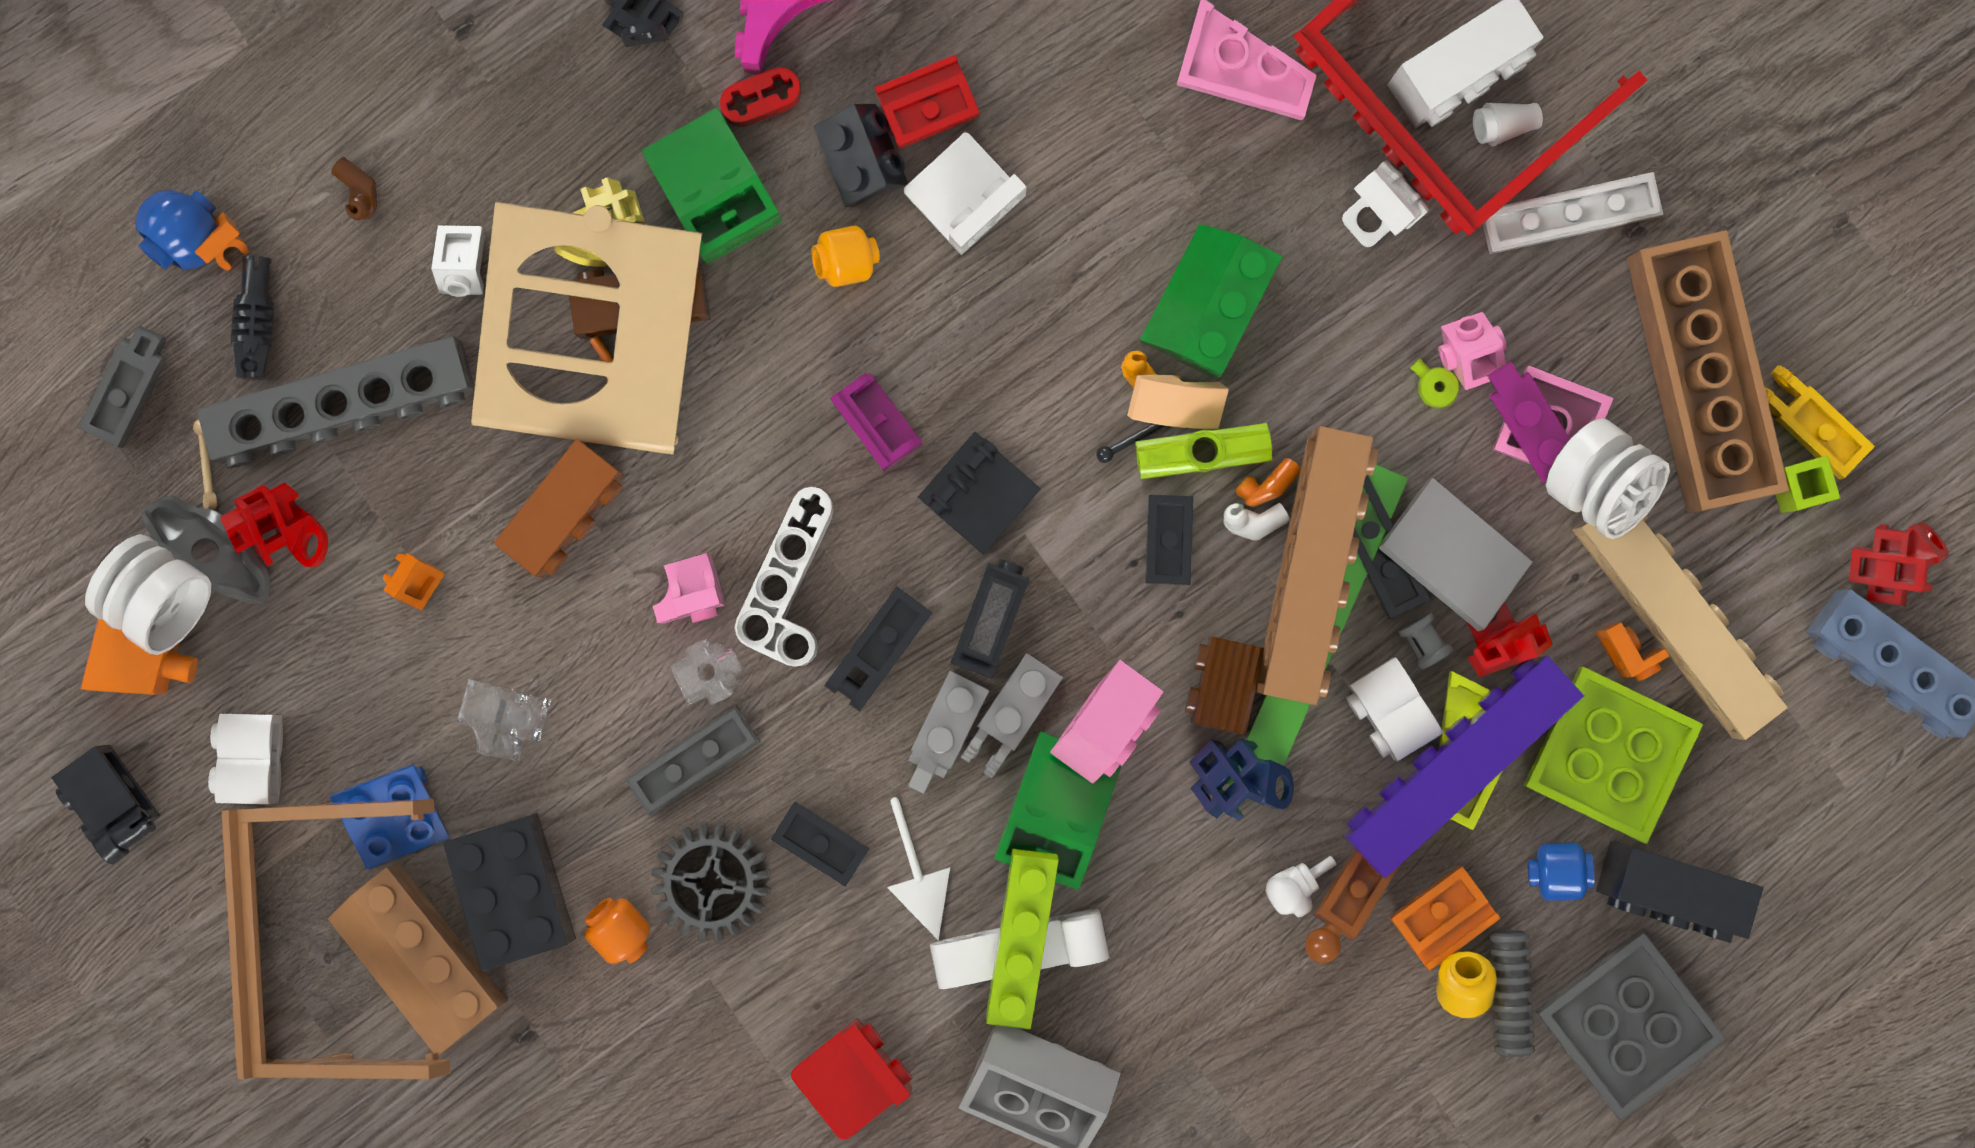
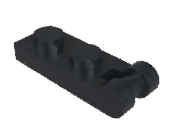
[824,587,933,712]

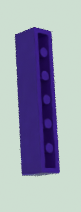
[1343,656,1584,878]

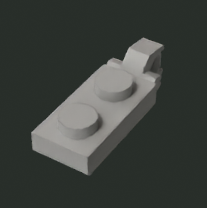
[908,671,989,794]

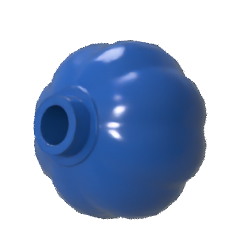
[135,190,217,270]

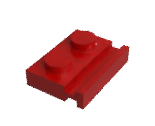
[874,54,980,149]

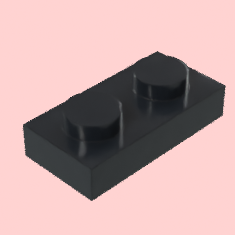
[1145,495,1193,585]
[771,801,870,887]

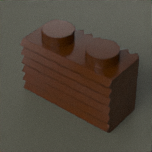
[1185,637,1264,735]

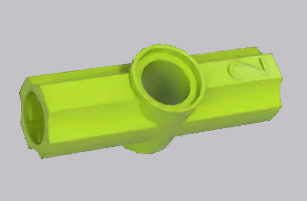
[1135,423,1273,480]

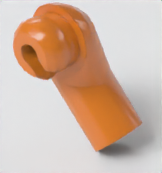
[1236,458,1301,507]

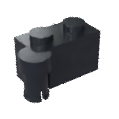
[51,745,161,865]

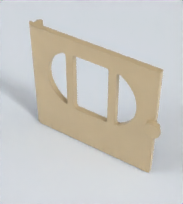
[471,202,702,455]

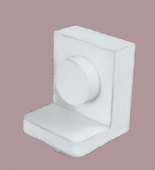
[431,225,485,297]

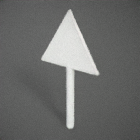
[887,797,950,941]

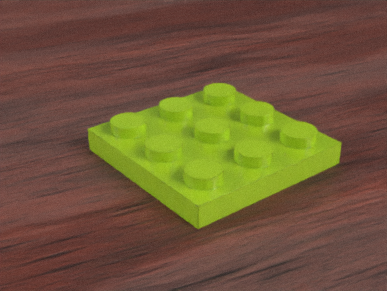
[1523,666,1703,844]

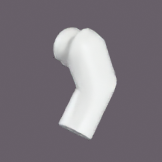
[1224,503,1290,541]

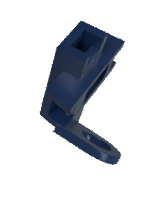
[1189,739,1294,821]

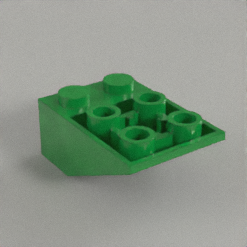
[641,107,783,265]
[994,731,1121,891]

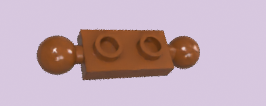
[1305,849,1400,964]

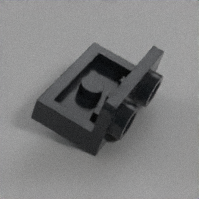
[814,104,908,207]

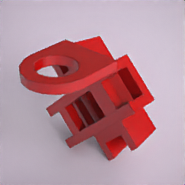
[220,482,329,568]
[1848,522,1949,606]
[1465,601,1553,677]

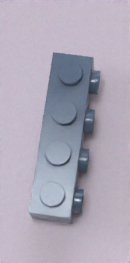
[1805,589,1975,739]

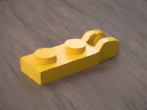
[1765,365,1875,479]

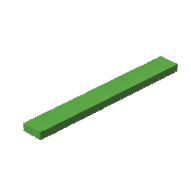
[1226,465,1408,786]

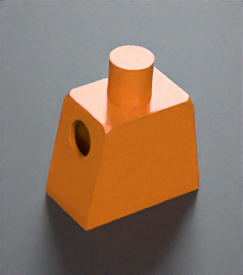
[81,619,198,695]

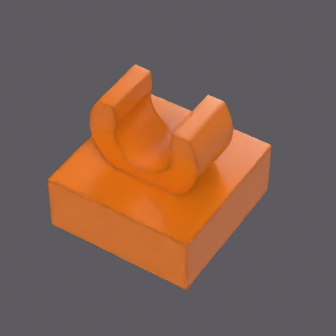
[194,212,249,271]
[383,553,445,611]

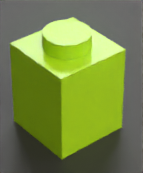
[1775,456,1840,514]

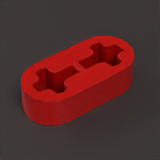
[720,67,802,127]

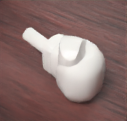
[1265,856,1336,918]

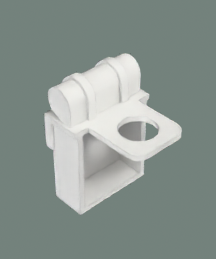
[1342,159,1431,247]

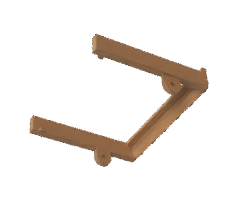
[222,799,451,1080]

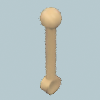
[193,420,217,510]

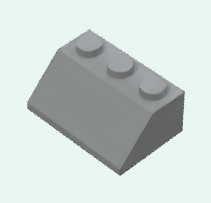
[958,1025,1121,1148]

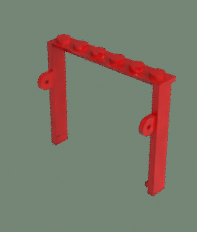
[1293,0,1648,236]

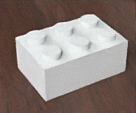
[1387,0,1544,129]

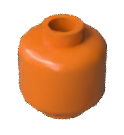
[584,897,651,964]

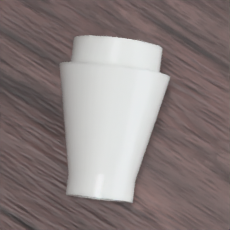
[1473,103,1543,146]

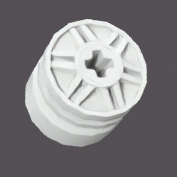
[1546,418,1670,539]
[85,534,212,655]

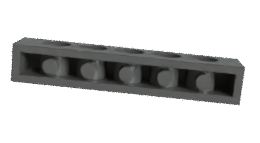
[196,336,475,468]

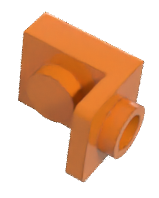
[1595,622,1670,681]

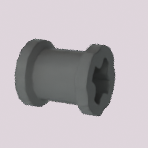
[1397,612,1454,670]

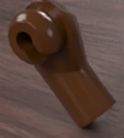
[331,157,377,220]

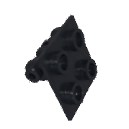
[917,432,1041,555]

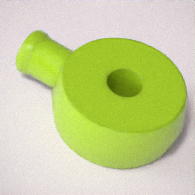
[1410,358,1459,408]

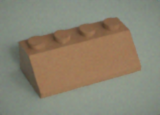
[328,863,508,1056]

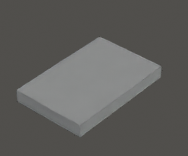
[1378,478,1533,631]

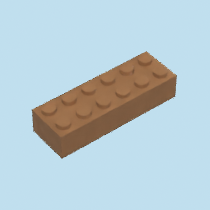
[1627,230,1789,514]
[1255,426,1378,706]

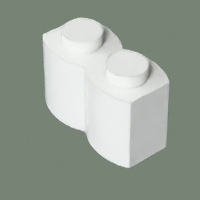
[1346,657,1443,761]
[208,714,283,804]

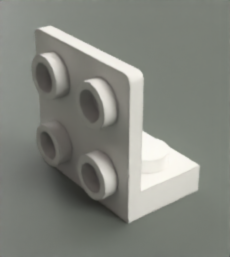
[904,133,1026,255]

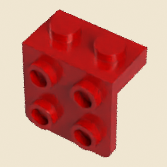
[791,1017,913,1140]

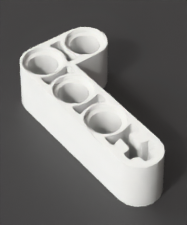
[735,487,834,667]
[930,909,1110,989]

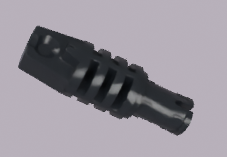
[230,255,274,380]

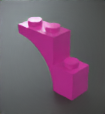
[735,0,831,74]

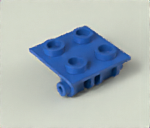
[330,764,450,869]

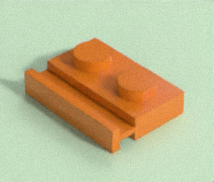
[1389,865,1501,971]

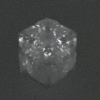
[669,638,743,706]

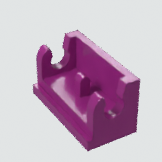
[830,373,923,473]

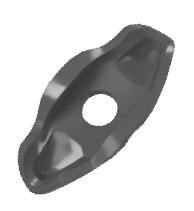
[141,496,270,604]

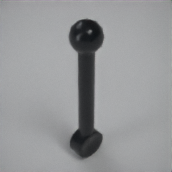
[1096,423,1172,463]

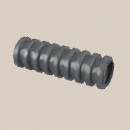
[1489,930,1535,1057]

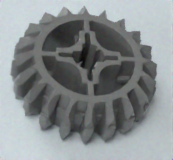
[651,822,771,942]

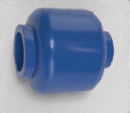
[1527,842,1594,901]

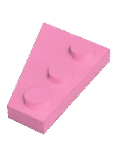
[1177,0,1316,121]

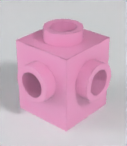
[1438,312,1507,390]

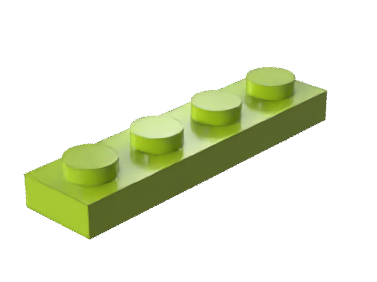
[986,849,1059,1029]

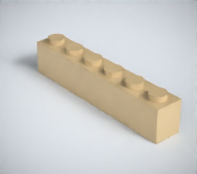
[1572,515,1788,740]

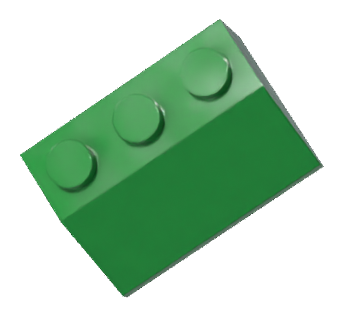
[1140,224,1283,380]

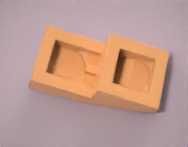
[1127,375,1229,429]

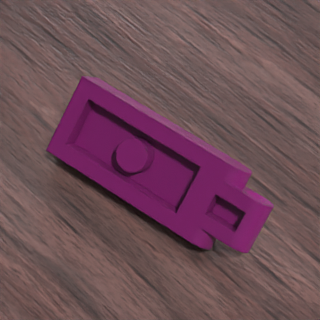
[1487,361,1570,483]

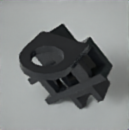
[602,0,683,47]

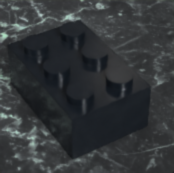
[443,813,576,972]
[1596,841,1764,943]

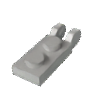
[961,653,1063,778]

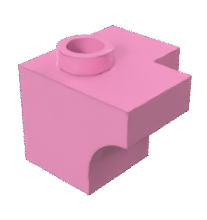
[653,553,726,624]

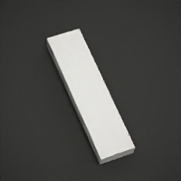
[1483,172,1663,255]

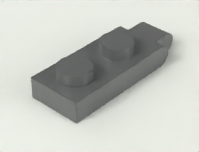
[78,326,166,448]

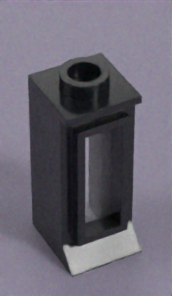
[951,559,1030,679]

